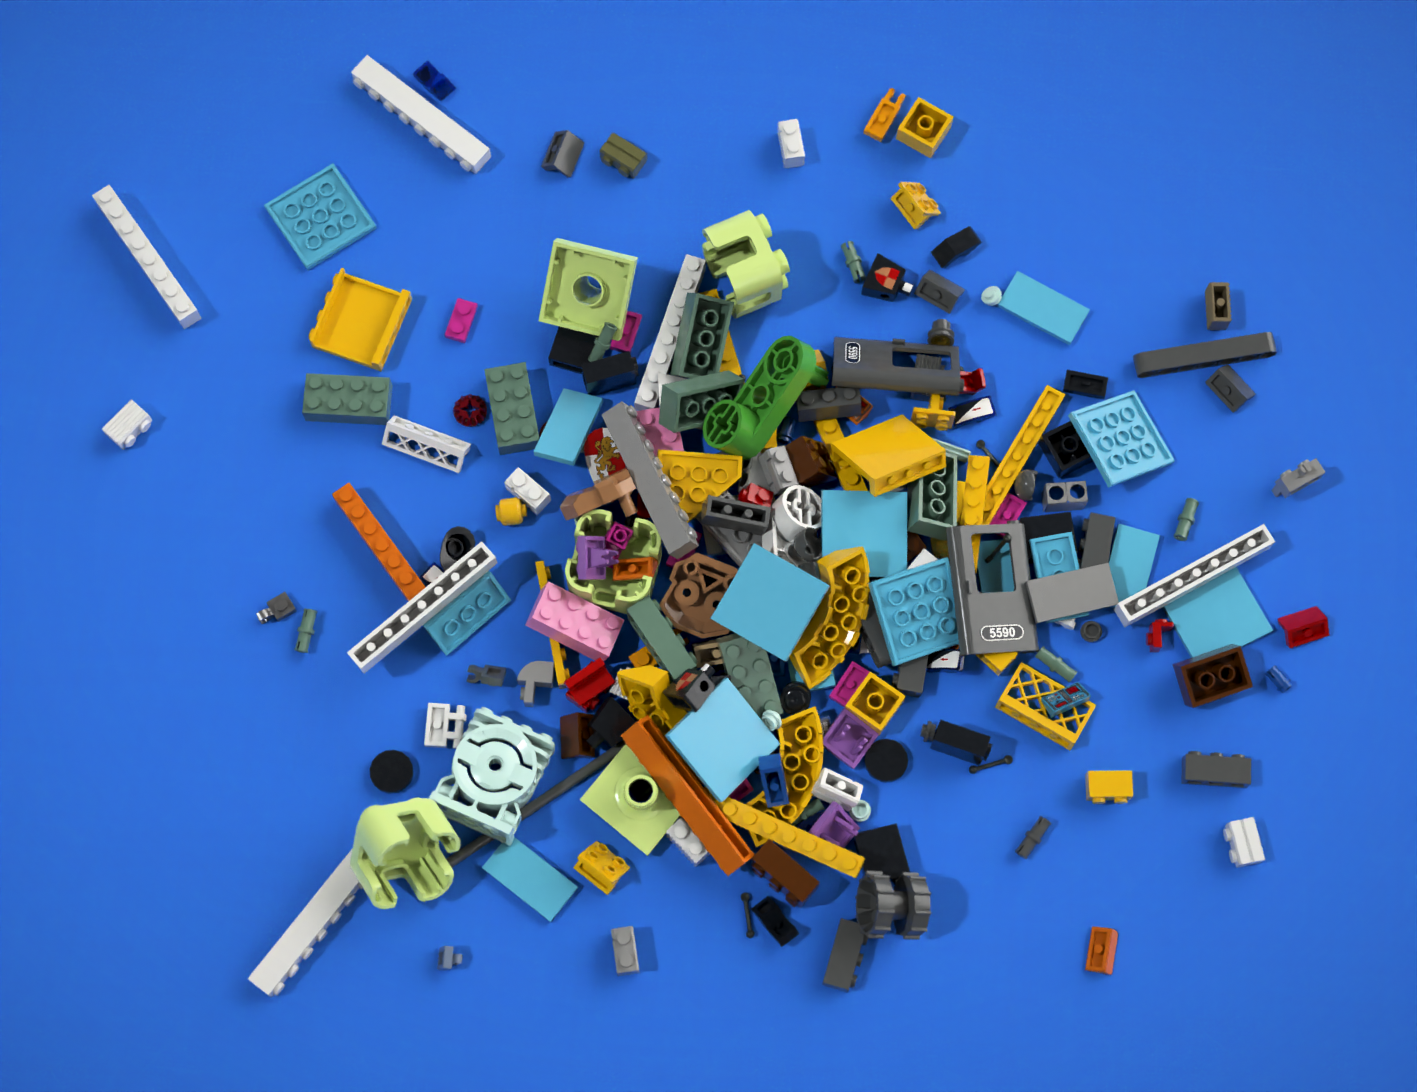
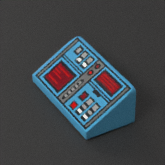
[1041,682,1091,718]

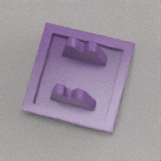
[576,536,619,580]
[823,708,879,769]
[808,801,860,848]

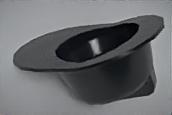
[440,526,475,571]

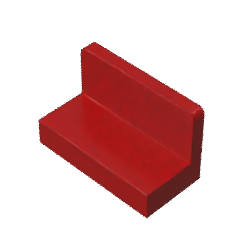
[1278,606,1329,648]
[564,658,615,706]

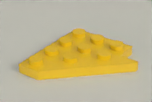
[657,449,743,523]

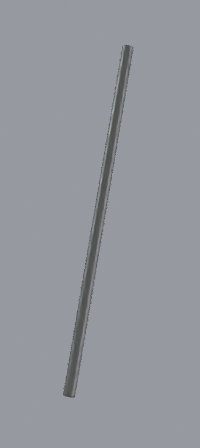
[446,672,726,867]

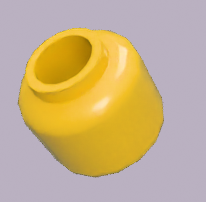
[495,497,527,526]

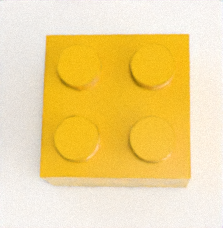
[896,97,953,159]
[845,672,906,736]

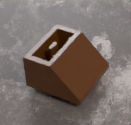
[785,436,837,488]

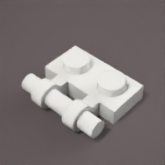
[424,703,467,749]

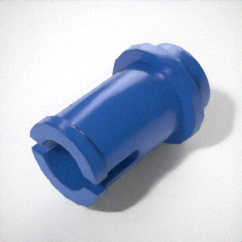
[777,417,797,445]
[1265,665,1292,693]

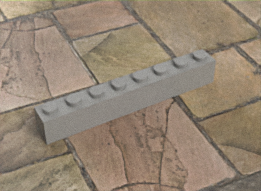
[601,401,699,559]

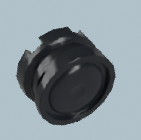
[780,681,811,715]

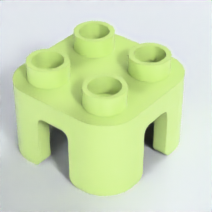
[702,210,790,319]
[565,509,662,614]
[350,798,460,909]

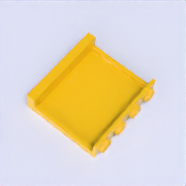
[308,268,412,372]
[832,414,946,497]

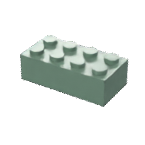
[670,293,734,379]
[484,362,540,455]
[659,370,744,433]
[302,373,393,425]
[907,453,958,541]
[627,596,698,683]
[716,633,783,719]

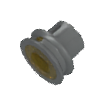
[927,319,955,346]

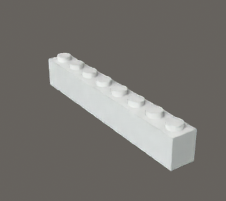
[351,55,491,174]
[92,185,202,330]
[634,254,706,411]
[1114,524,1275,628]
[347,541,497,674]
[248,848,363,997]

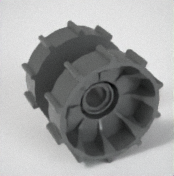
[855,871,931,940]

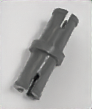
[1015,816,1051,859]

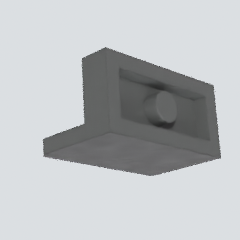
[541,130,584,177]
[914,270,965,314]
[1205,364,1256,413]

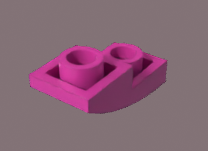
[605,521,633,569]

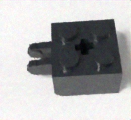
[1038,421,1093,478]

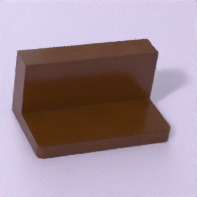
[560,712,595,759]

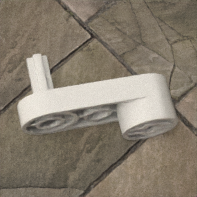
[762,485,821,579]

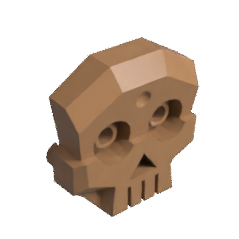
[560,467,638,521]
[659,553,738,638]

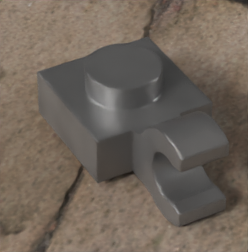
[256,592,296,624]
[467,665,506,687]

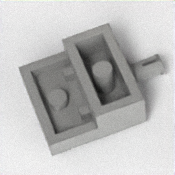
[1271,458,1325,498]

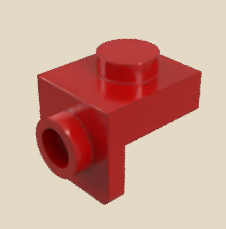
[959,368,986,395]
[738,483,774,507]
[1146,619,1174,652]

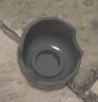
[1014,469,1038,501]
[793,527,822,562]

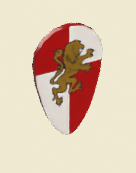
[584,427,626,503]

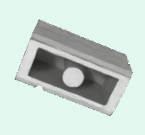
[758,445,799,497]
[611,926,640,976]

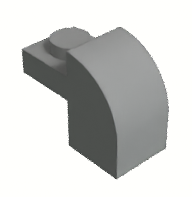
[517,661,555,707]

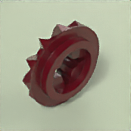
[453,394,487,427]

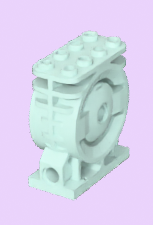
[429,707,555,846]

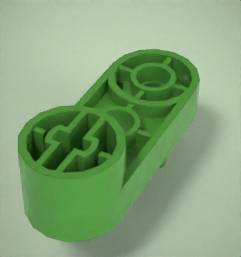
[703,336,829,460]

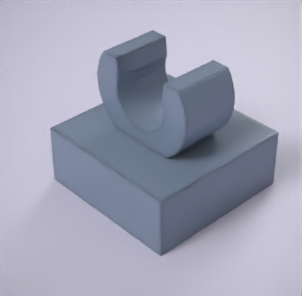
[437,946,463,971]

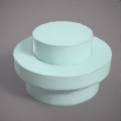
[981,286,1002,306]
[761,710,782,731]
[849,800,871,822]

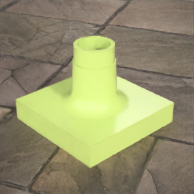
[539,238,638,341]
[580,744,680,856]

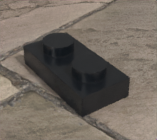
[1063,370,1108,399]

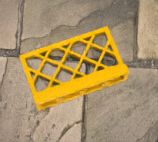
[995,662,1096,751]

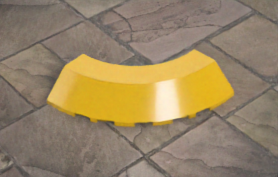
[789,546,870,689]
[617,665,703,784]
[746,706,824,848]

